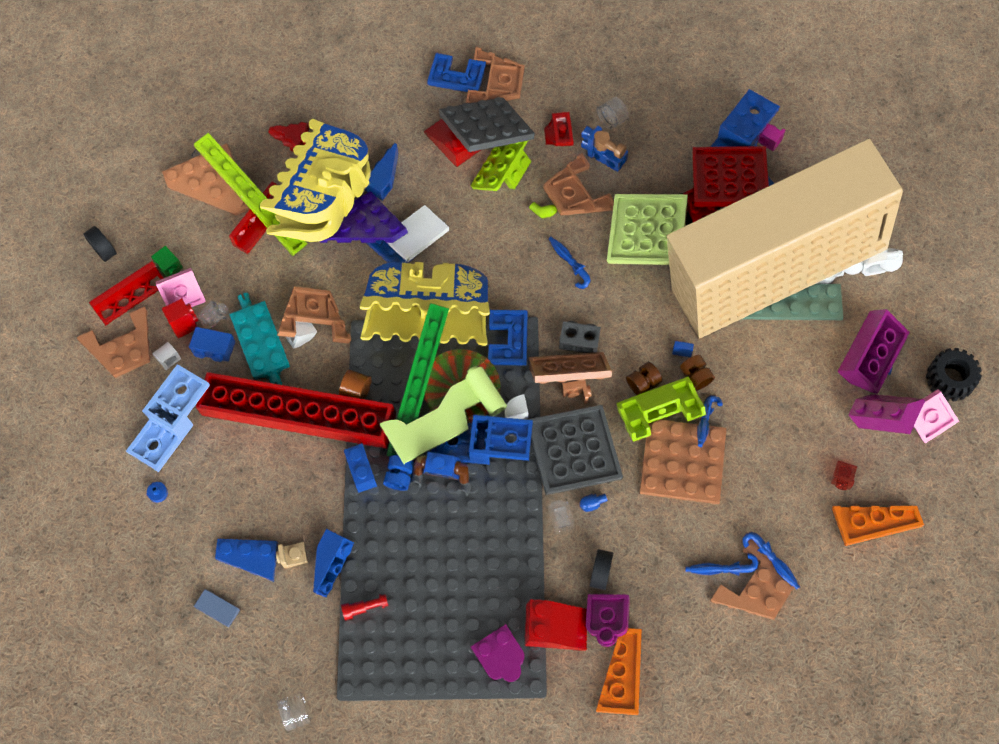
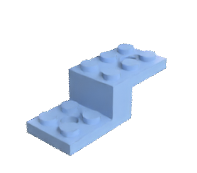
[126,364,210,472]

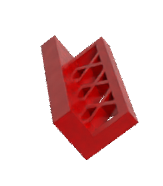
[229,182,277,254]
[89,261,164,326]

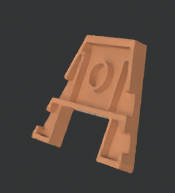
[466,47,525,103]
[543,153,614,215]
[277,286,351,343]
[77,307,150,378]
[710,539,794,620]

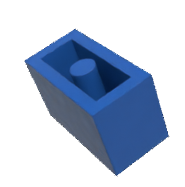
[189,327,236,362]
[344,444,377,493]

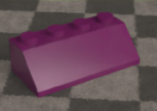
[837,309,910,394]

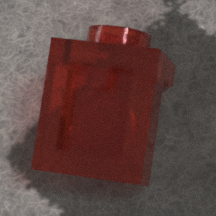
[831,460,858,490]

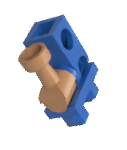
[581,126,628,172]

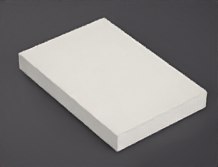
[384,205,449,262]

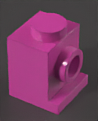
[758,124,786,151]

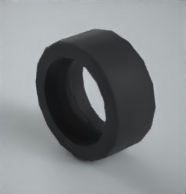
[83,226,117,262]
[590,549,614,590]

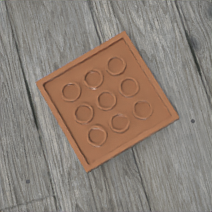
[640,419,726,504]

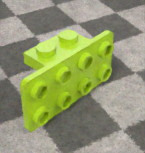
[471,140,531,191]

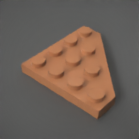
[162,143,250,215]

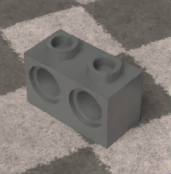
[559,321,601,353]

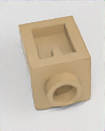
[276,542,308,568]

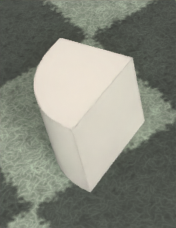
[286,321,317,349]
[152,342,181,370]
[505,395,528,420]

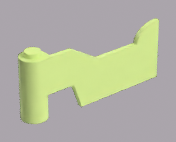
[380,366,507,464]

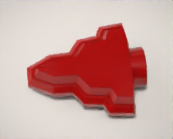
[268,122,309,152]

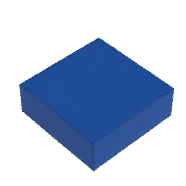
[672,341,694,357]

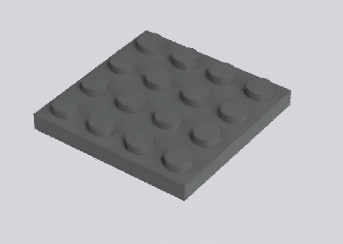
[439,97,535,152]
[527,405,623,495]

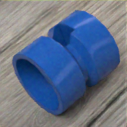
[383,455,414,491]

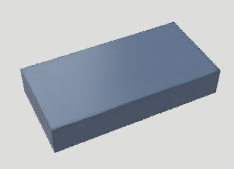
[194,589,240,628]

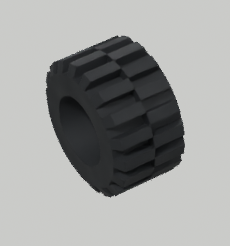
[926,348,982,402]

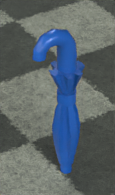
[548,237,591,289]
[697,395,723,447]
[742,532,800,590]
[685,553,759,576]

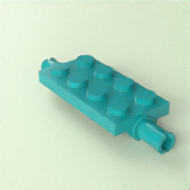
[229,293,290,385]

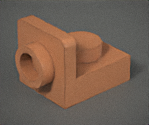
[562,380,592,404]

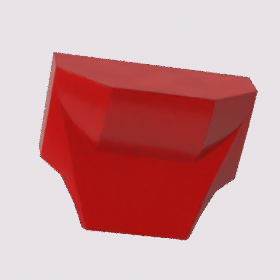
[544,112,574,146]

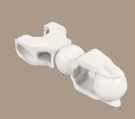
[816,248,903,284]

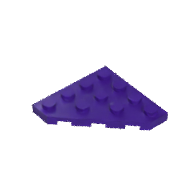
[319,191,408,243]

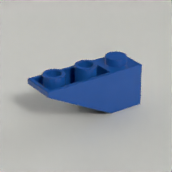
[365,143,399,201]
[313,529,354,597]

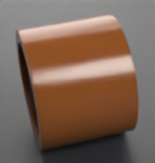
[339,369,372,399]

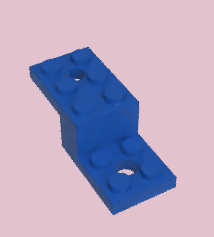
[711,89,780,147]
[431,415,533,465]

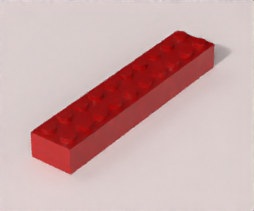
[196,372,396,449]

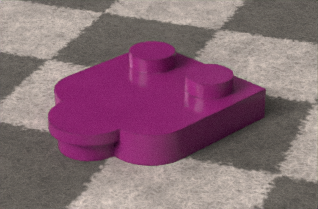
[586,594,630,647]
[471,624,524,682]

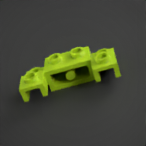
[616,377,706,442]

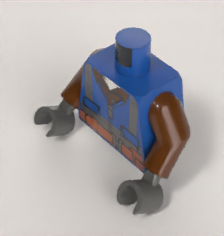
[410,452,471,496]

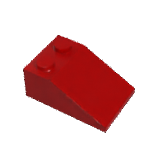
[424,119,481,167]
[525,599,587,651]

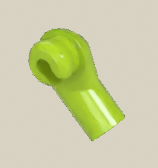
[529,202,557,218]

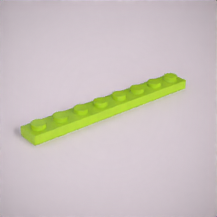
[194,133,308,256]

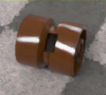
[680,354,715,391]
[626,361,663,395]

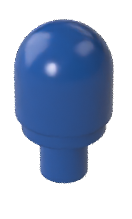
[580,494,608,512]

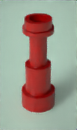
[341,594,388,621]

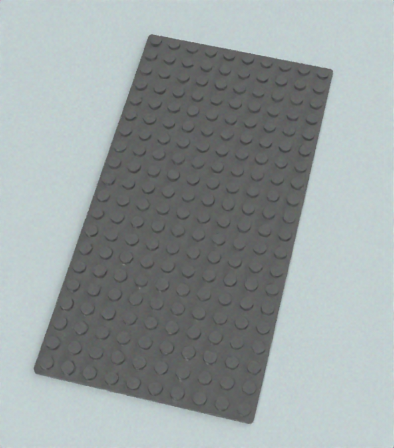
[337,317,547,701]

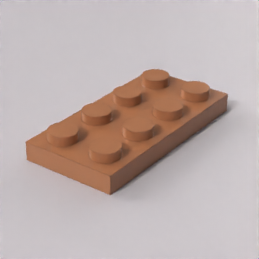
[528,352,612,384]

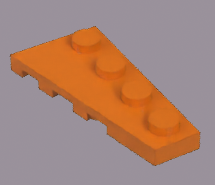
[832,506,924,546]
[596,628,642,715]

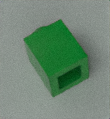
[151,245,183,277]

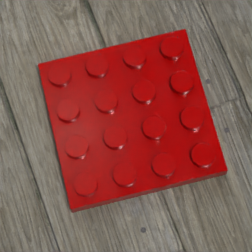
[692,146,769,207]

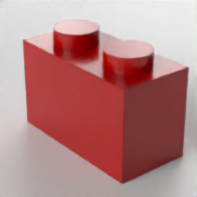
[161,298,199,339]

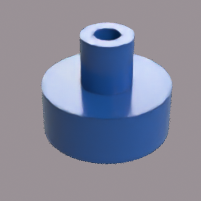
[147,482,168,503]

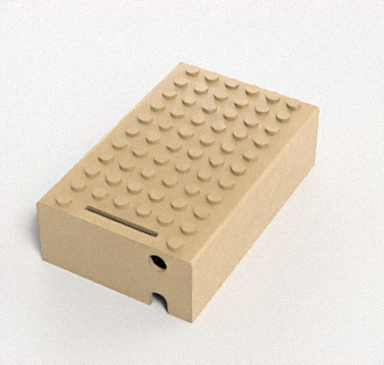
[666,139,903,339]

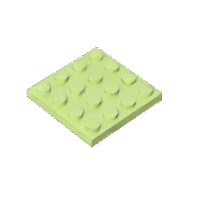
[607,194,688,265]

